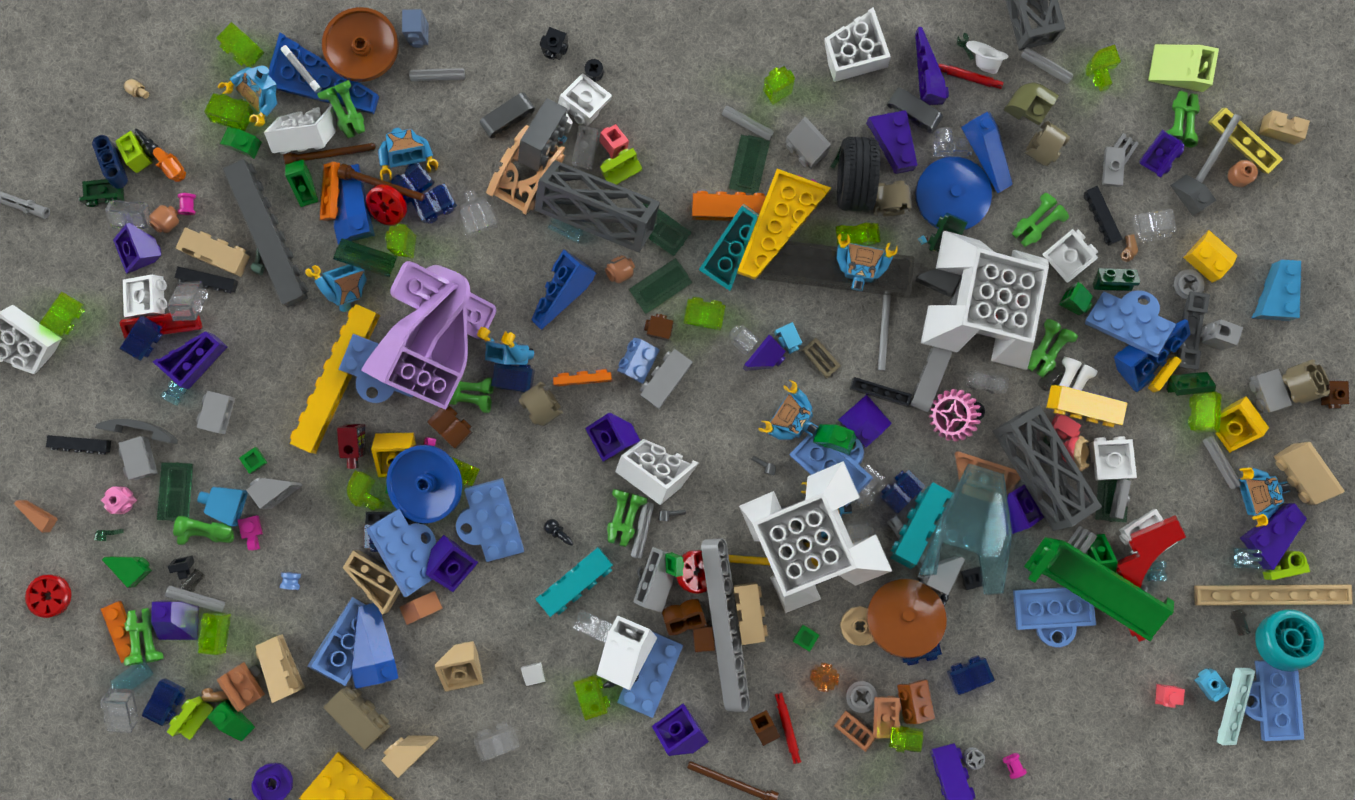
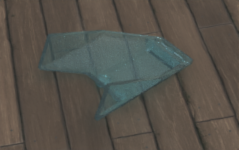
[918,464,1012,595]

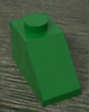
[220,127,262,159]
[285,159,319,207]
[1059,282,1093,315]
[813,424,856,455]
[1085,534,1118,573]
[102,556,152,588]
[207,700,255,741]

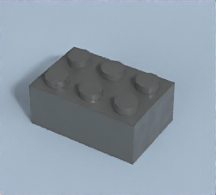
[518,98,568,171]

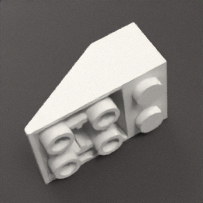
[597,616,657,690]

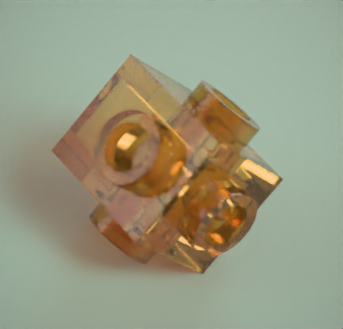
[810,662,840,692]

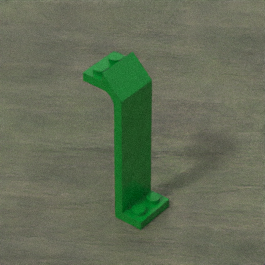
[1024,537,1174,641]

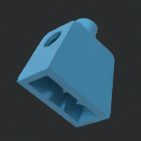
[197,487,248,526]

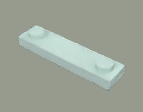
[1217,668,1255,745]

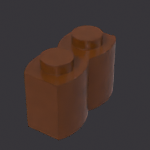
[427,406,473,449]
[662,599,706,635]

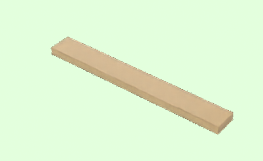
[1194,585,1353,605]

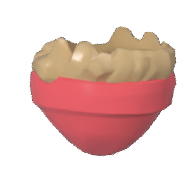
[1061,436,1090,472]

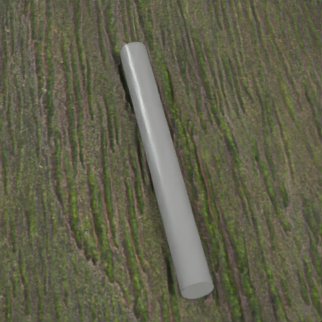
[1196,114,1242,183]
[878,295,891,371]

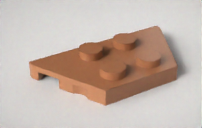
[955,451,1021,505]

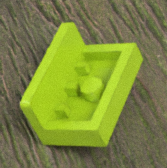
[600,148,642,185]
[167,696,214,740]

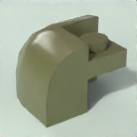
[1003,82,1059,126]

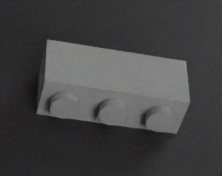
[640,349,693,410]
[633,547,674,613]

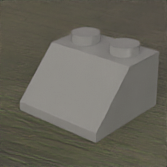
[786,117,831,169]
[246,477,303,509]
[919,556,965,595]

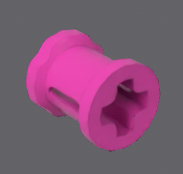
[177,193,196,215]
[1002,753,1027,779]

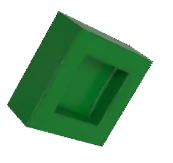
[239,447,267,474]
[665,552,684,577]
[792,624,820,652]

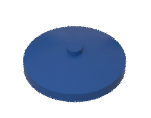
[915,157,992,230]
[386,445,462,523]

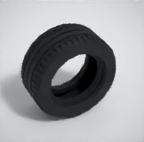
[837,137,880,212]

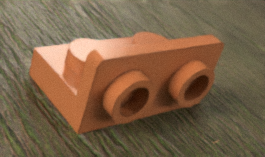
[217,662,265,712]
[873,696,901,738]

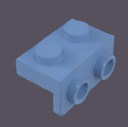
[617,338,660,383]

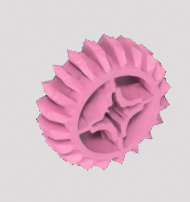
[929,389,982,442]

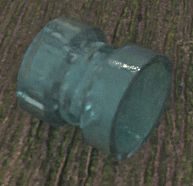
[160,380,188,406]
[1147,561,1168,581]

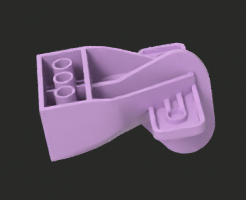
[361,261,496,410]

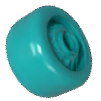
[1255,609,1324,672]

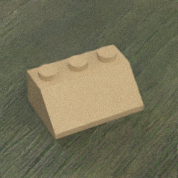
[1274,442,1345,505]
[381,736,439,778]

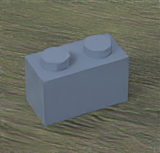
[402,9,429,48]

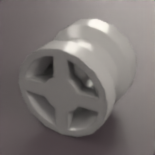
[963,747,985,770]

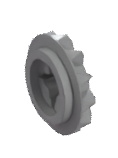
[1173,269,1204,299]
[846,681,877,713]

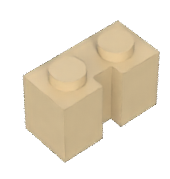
[1259,110,1310,145]

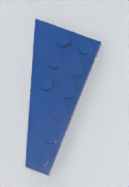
[268,33,379,114]

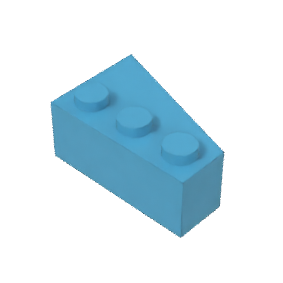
[1252,260,1301,321]

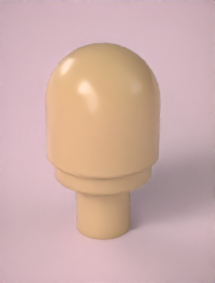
[124,79,149,99]

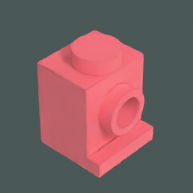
[599,124,629,159]
[1051,414,1082,440]
[1155,684,1185,708]

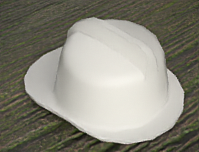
[966,41,1008,74]

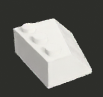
[825,7,891,82]
[264,104,336,154]
[0,305,62,374]
[615,439,699,505]

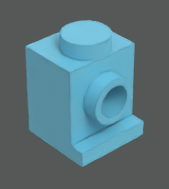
[774,322,802,354]
[1195,669,1230,702]

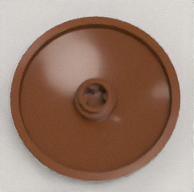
[322,7,399,82]
[867,579,947,658]

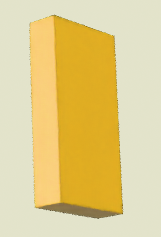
[1148,356,1182,393]

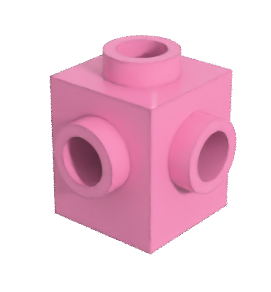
[101,486,137,514]

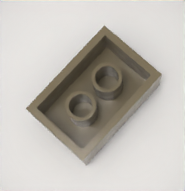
[323,685,391,750]

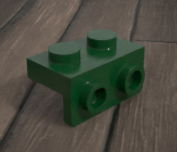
[79,179,124,207]
[928,213,968,252]
[1093,268,1140,291]
[1166,372,1216,396]

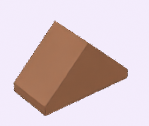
[399,591,443,625]

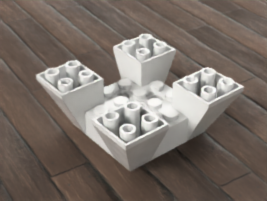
[921,231,1049,370]
[739,461,892,613]

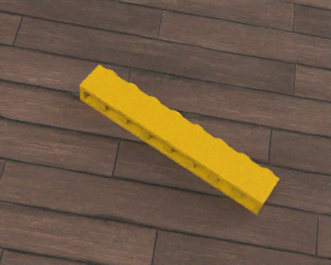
[290,304,380,454]

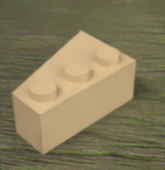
[176,227,250,277]
[343,550,401,614]
[733,582,768,645]
[255,634,305,703]

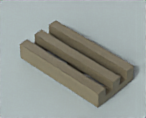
[801,338,841,379]

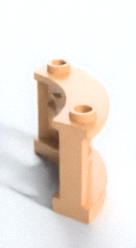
[486,125,565,215]

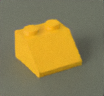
[1183,230,1237,283]
[1207,396,1269,453]
[371,433,416,477]

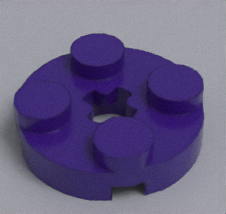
[251,763,293,800]

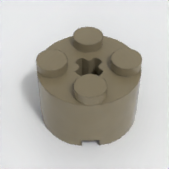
[1025,121,1070,166]
[873,181,912,217]
[1282,359,1330,404]
[519,382,563,426]

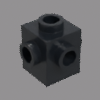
[540,27,568,60]

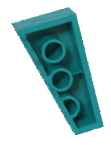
[699,204,759,291]
[890,482,954,569]
[535,547,613,617]

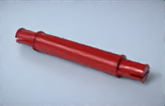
[938,63,1004,89]
[774,692,801,764]

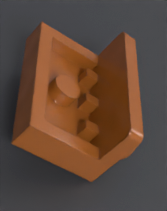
[897,680,935,724]

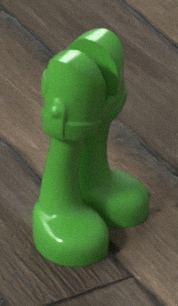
[317,80,365,139]
[1166,91,1200,148]
[1012,193,1069,247]
[1028,319,1078,378]
[449,377,494,413]
[607,489,648,547]
[173,516,234,545]
[124,608,164,666]

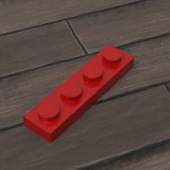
[119,309,203,340]

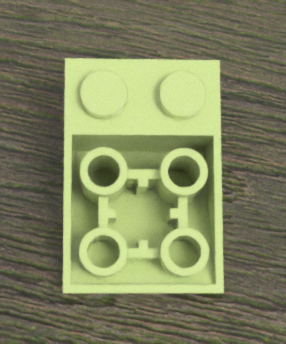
[1148,44,1219,92]

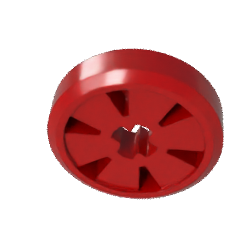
[366,184,407,226]
[676,550,707,594]
[25,574,71,618]

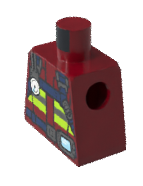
[337,424,365,469]

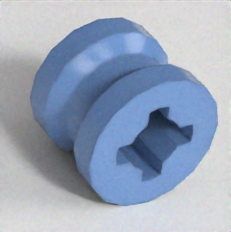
[280,572,301,590]

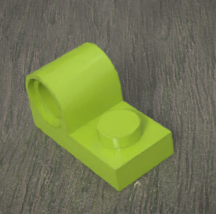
[115,131,153,173]
[1263,551,1310,580]

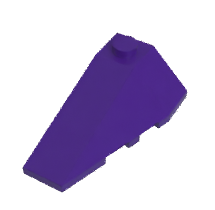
[915,27,949,105]

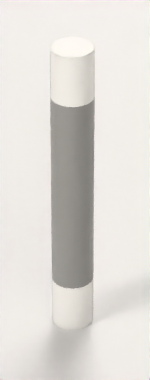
[280,45,322,93]

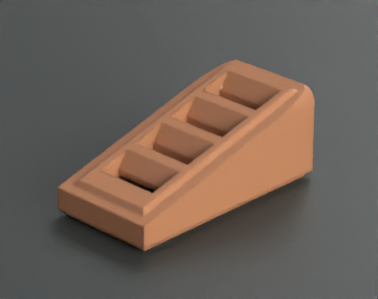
[14,500,58,533]
[834,711,876,752]

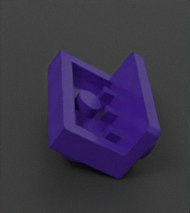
[1139,130,1185,178]

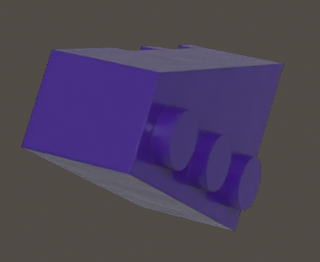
[866,110,918,174]
[152,331,228,389]
[1240,503,1307,570]
[930,743,976,800]

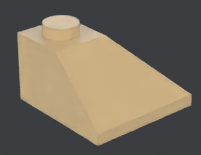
[435,641,483,691]

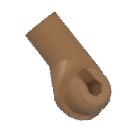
[1121,234,1138,262]
[201,688,229,702]

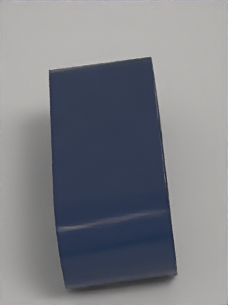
[92,135,128,189]

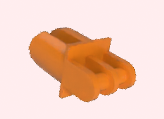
[153,148,186,182]

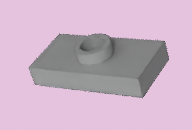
[1102,147,1126,187]
[1110,479,1131,519]

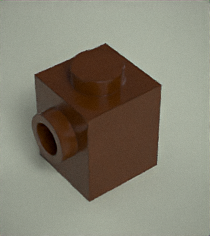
[644,314,674,341]
[1321,381,1349,409]
[693,622,715,652]
[750,710,780,746]

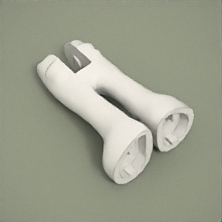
[1059,356,1098,415]

